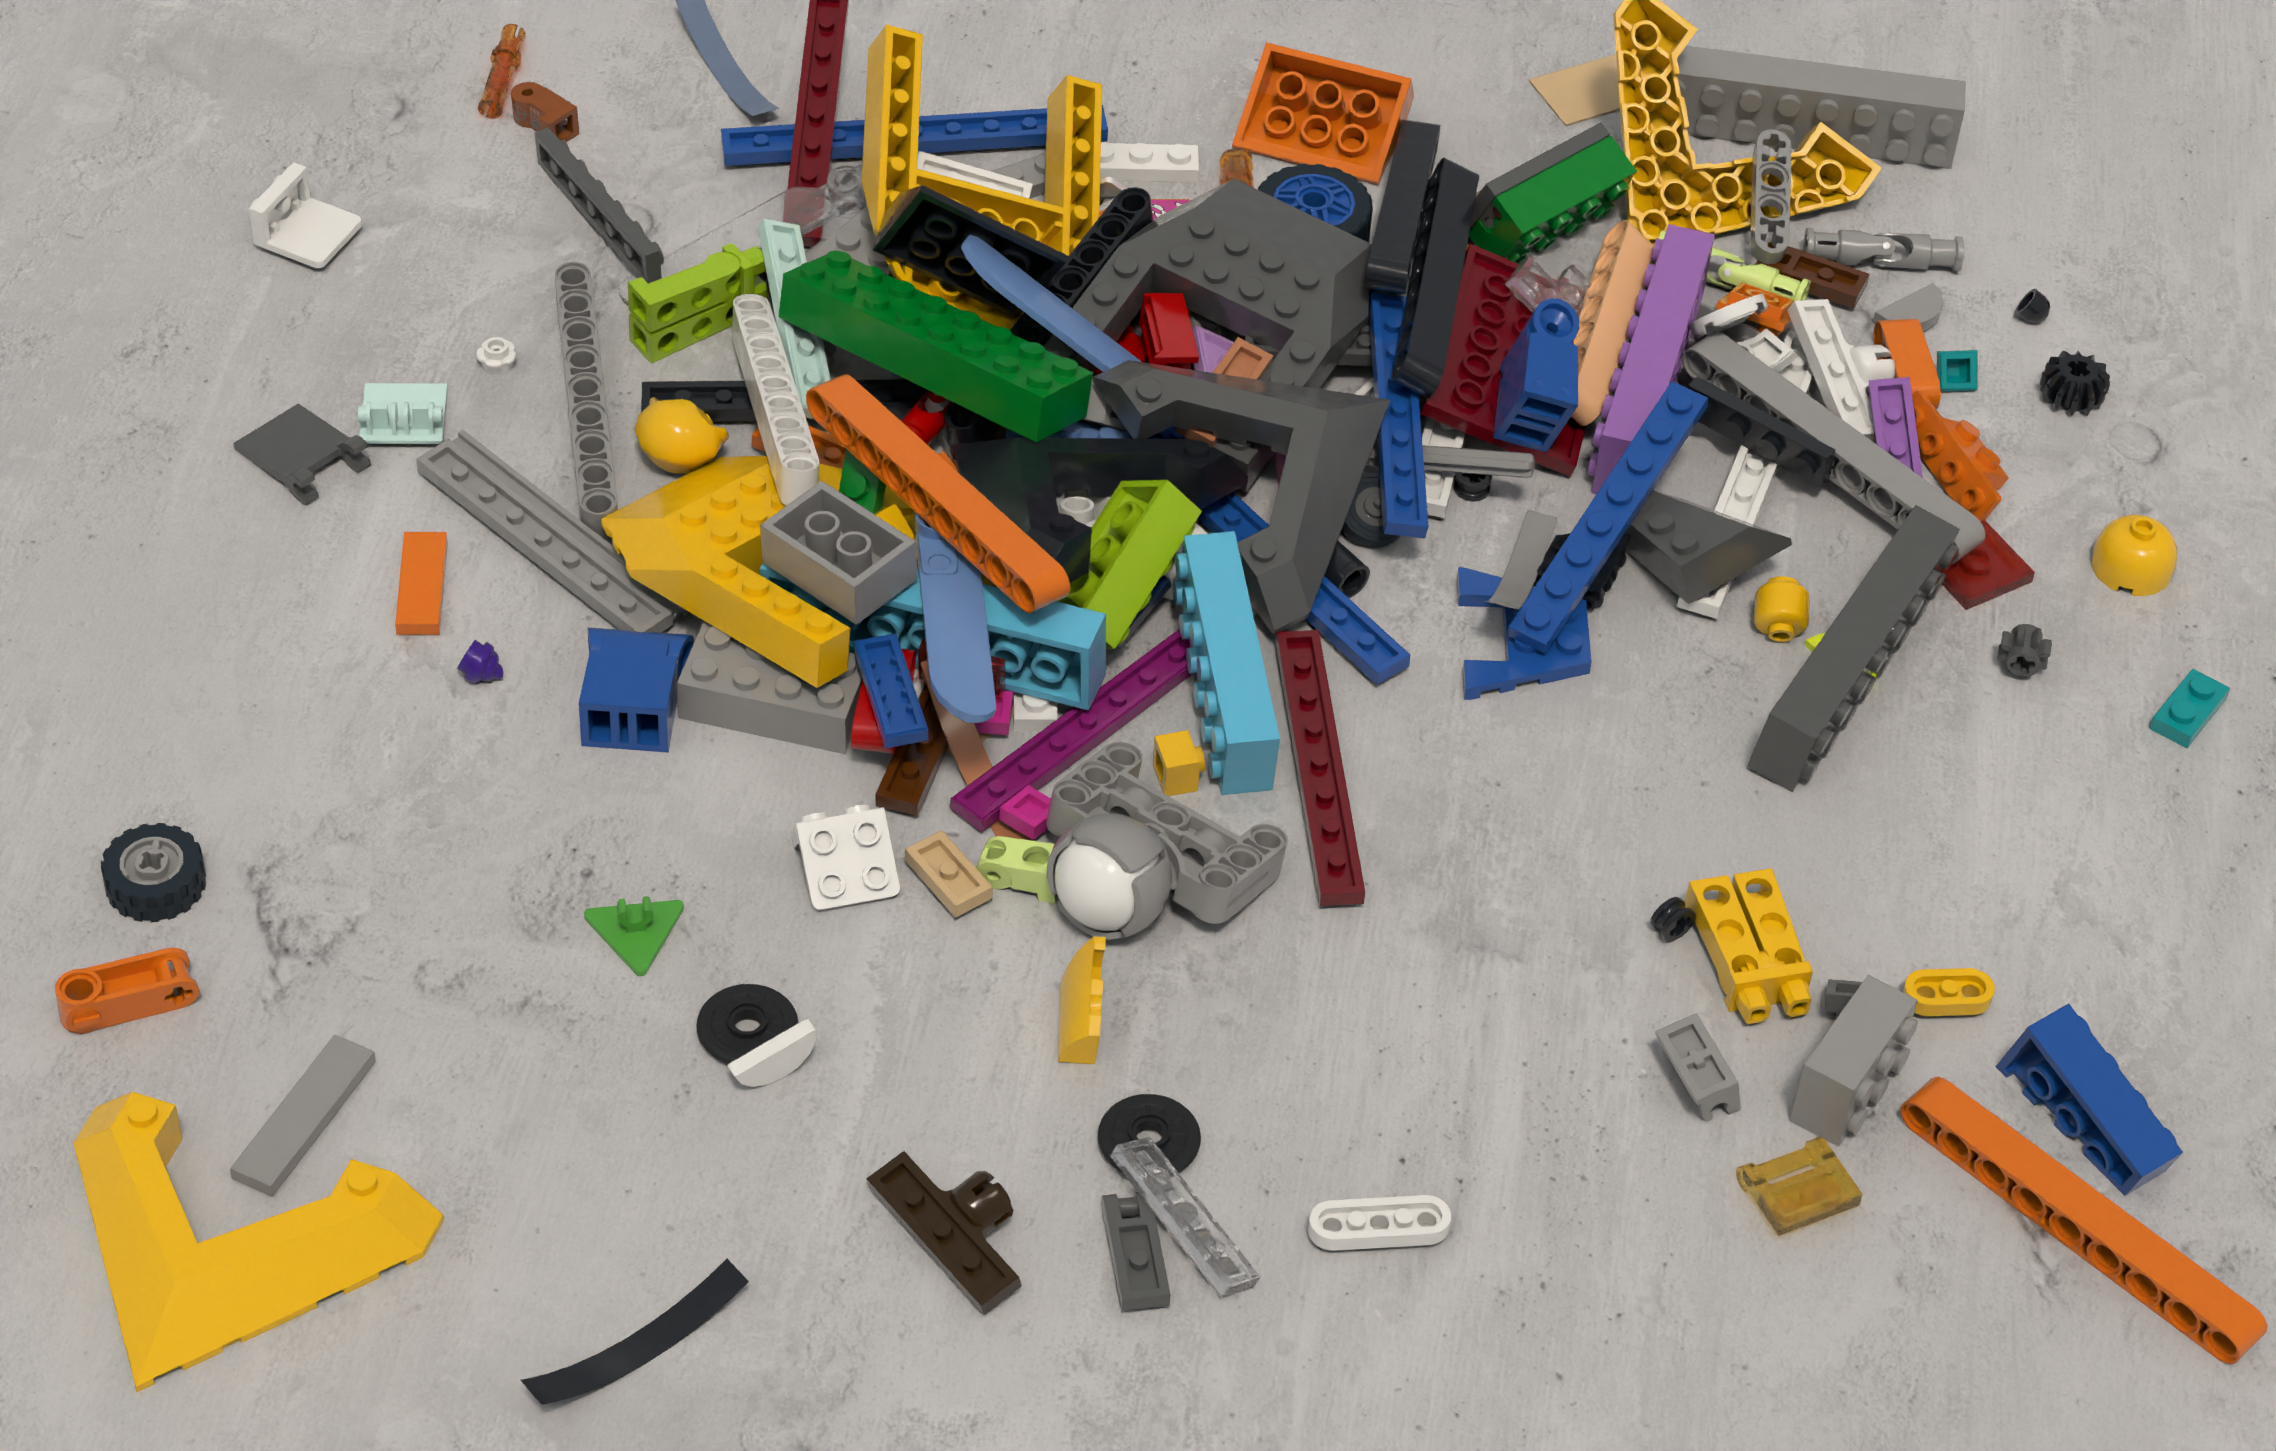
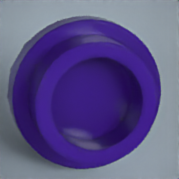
[457,640,504,683]

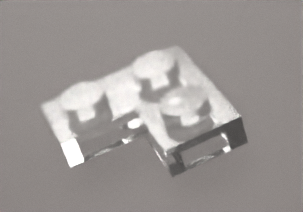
[1505,256,1598,320]

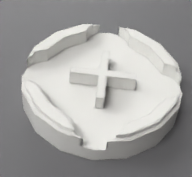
[1689,293,1768,339]

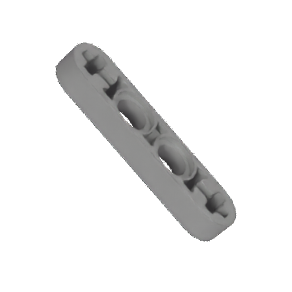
[1750,129,1792,264]

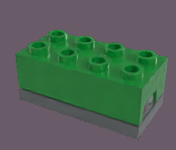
[1469,122,1637,264]

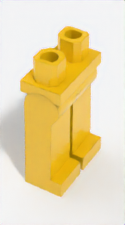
[1685,868,1813,1024]

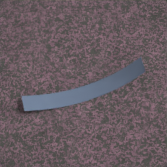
[675,0,779,116]

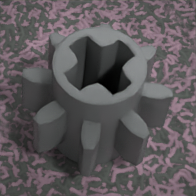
[1997,624,2052,676]

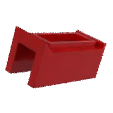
[1139,293,1199,370]

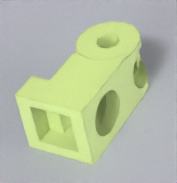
[976,836,1058,904]

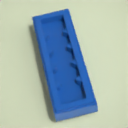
[854,633,928,748]

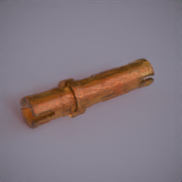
[478,24,526,119]

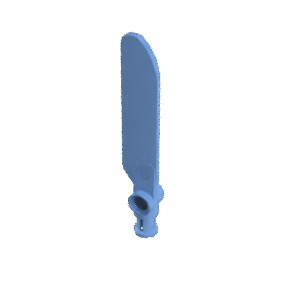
[961,235,1188,439]
[914,512,996,723]

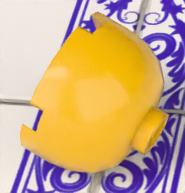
[2091,514,2177,596]

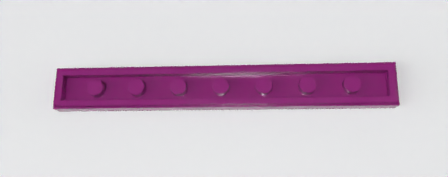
[950,629,1192,832]

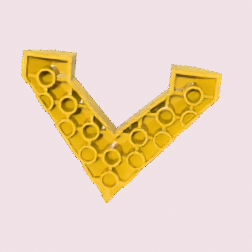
[1613,0,1882,245]
[73,1091,444,1392]

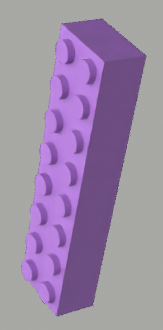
[1587,224,1715,494]

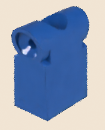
[1493,298,1579,453]
[579,627,695,753]

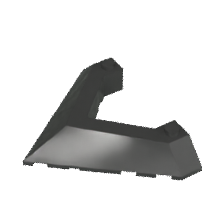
[1093,360,1390,635]

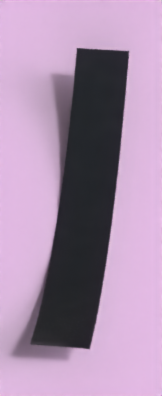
[520,1258,749,1405]

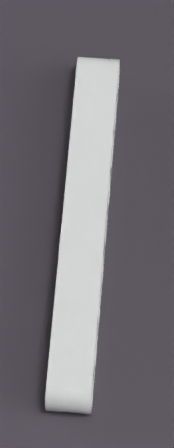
[732,294,819,506]

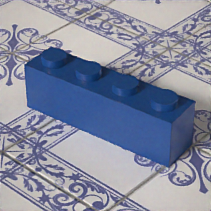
[1996,1003,2183,1196]

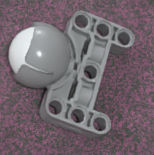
[1046,742,1288,940]

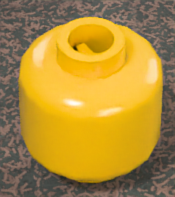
[1754,576,1810,642]

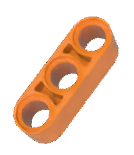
[1873,319,1941,409]

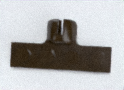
[866,1151,1022,1315]

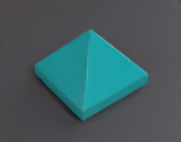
[1937,350,1978,391]

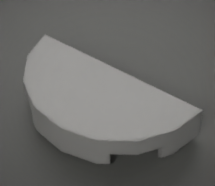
[1873,283,1943,332]

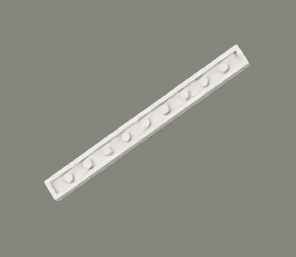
[1677,330,1814,619]

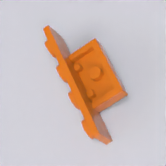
[1912,391,2009,523]

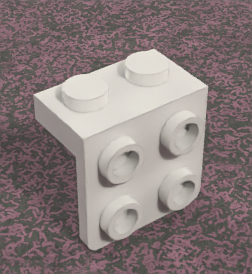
[248,162,361,268]
[791,805,900,911]

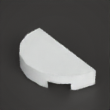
[727,1019,816,1087]

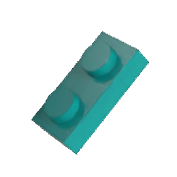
[2149,668,2230,749]

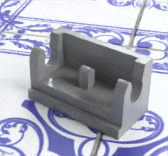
[1655,1013,1741,1121]

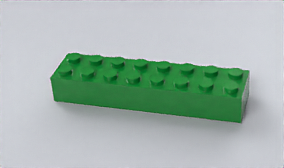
[778,250,1093,443]

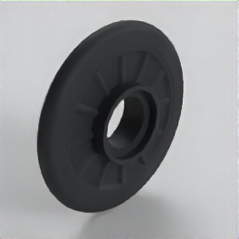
[696,984,798,1064]
[1098,1094,1201,1179]

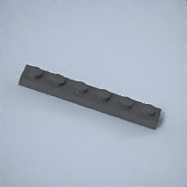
[534,127,664,284]

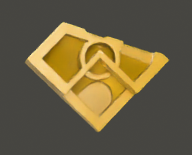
[1058,936,1106,1064]

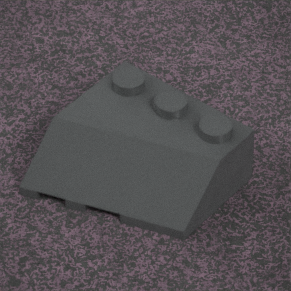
[1625,490,1792,604]

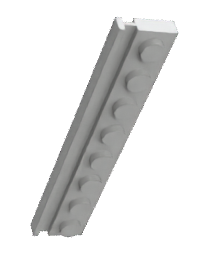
[416,430,687,633]

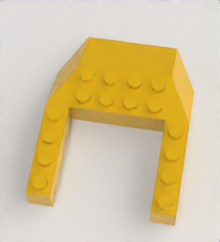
[862,24,1102,330]
[601,456,994,688]

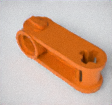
[55,948,200,1034]

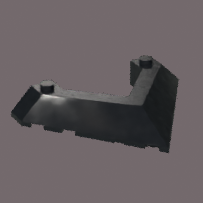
[950,437,1248,583]

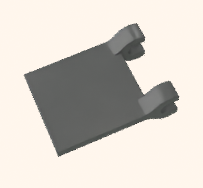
[233,403,371,505]

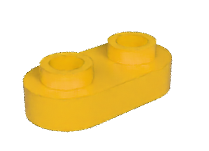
[1902,968,1995,1016]

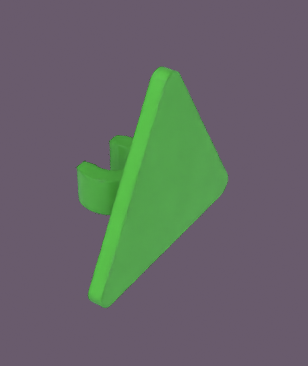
[584,896,684,976]

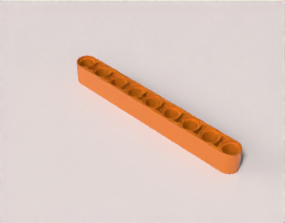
[806,374,1070,613]
[1900,1077,2268,1364]

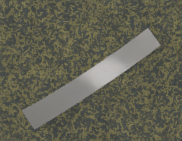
[1485,510,1558,610]

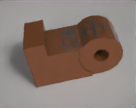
[511,82,580,142]

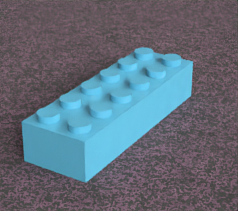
[1172,531,1280,795]

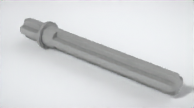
[1366,442,1535,478]

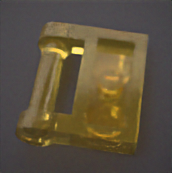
[1736,1137,1863,1236]

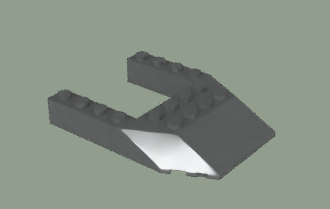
[1043,179,1372,492]

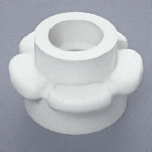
[476,337,517,374]

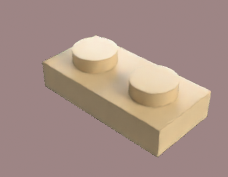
[905,830,993,918]

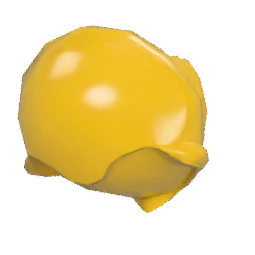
[635,397,729,474]

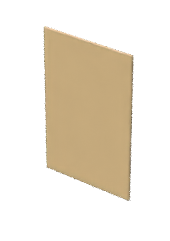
[1529,54,1620,126]

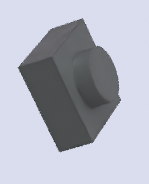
[1825,979,1862,1016]

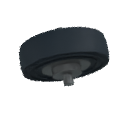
[1342,472,1400,548]

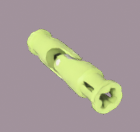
[1651,230,1811,301]

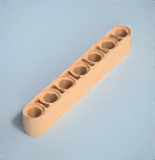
[1571,220,1654,426]

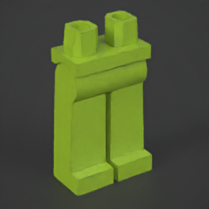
[628,243,768,364]

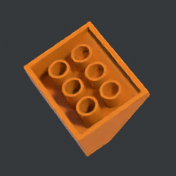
[1232,42,1414,185]

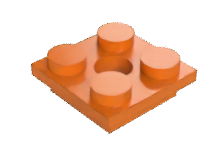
[1716,282,1794,336]

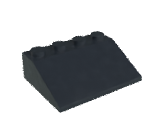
[873,185,1068,319]

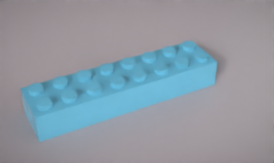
[760,563,1106,710]

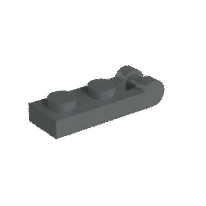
[1101,1191,1171,1311]

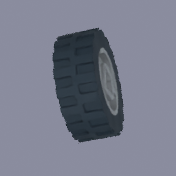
[101,823,206,923]

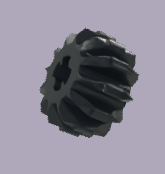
[2040,350,2110,416]

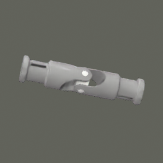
[1803,228,1964,271]

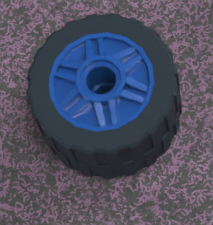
[1258,164,1373,242]

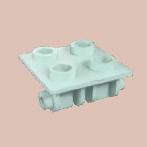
[358,383,448,444]

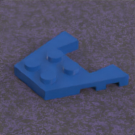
[1457,567,1592,700]

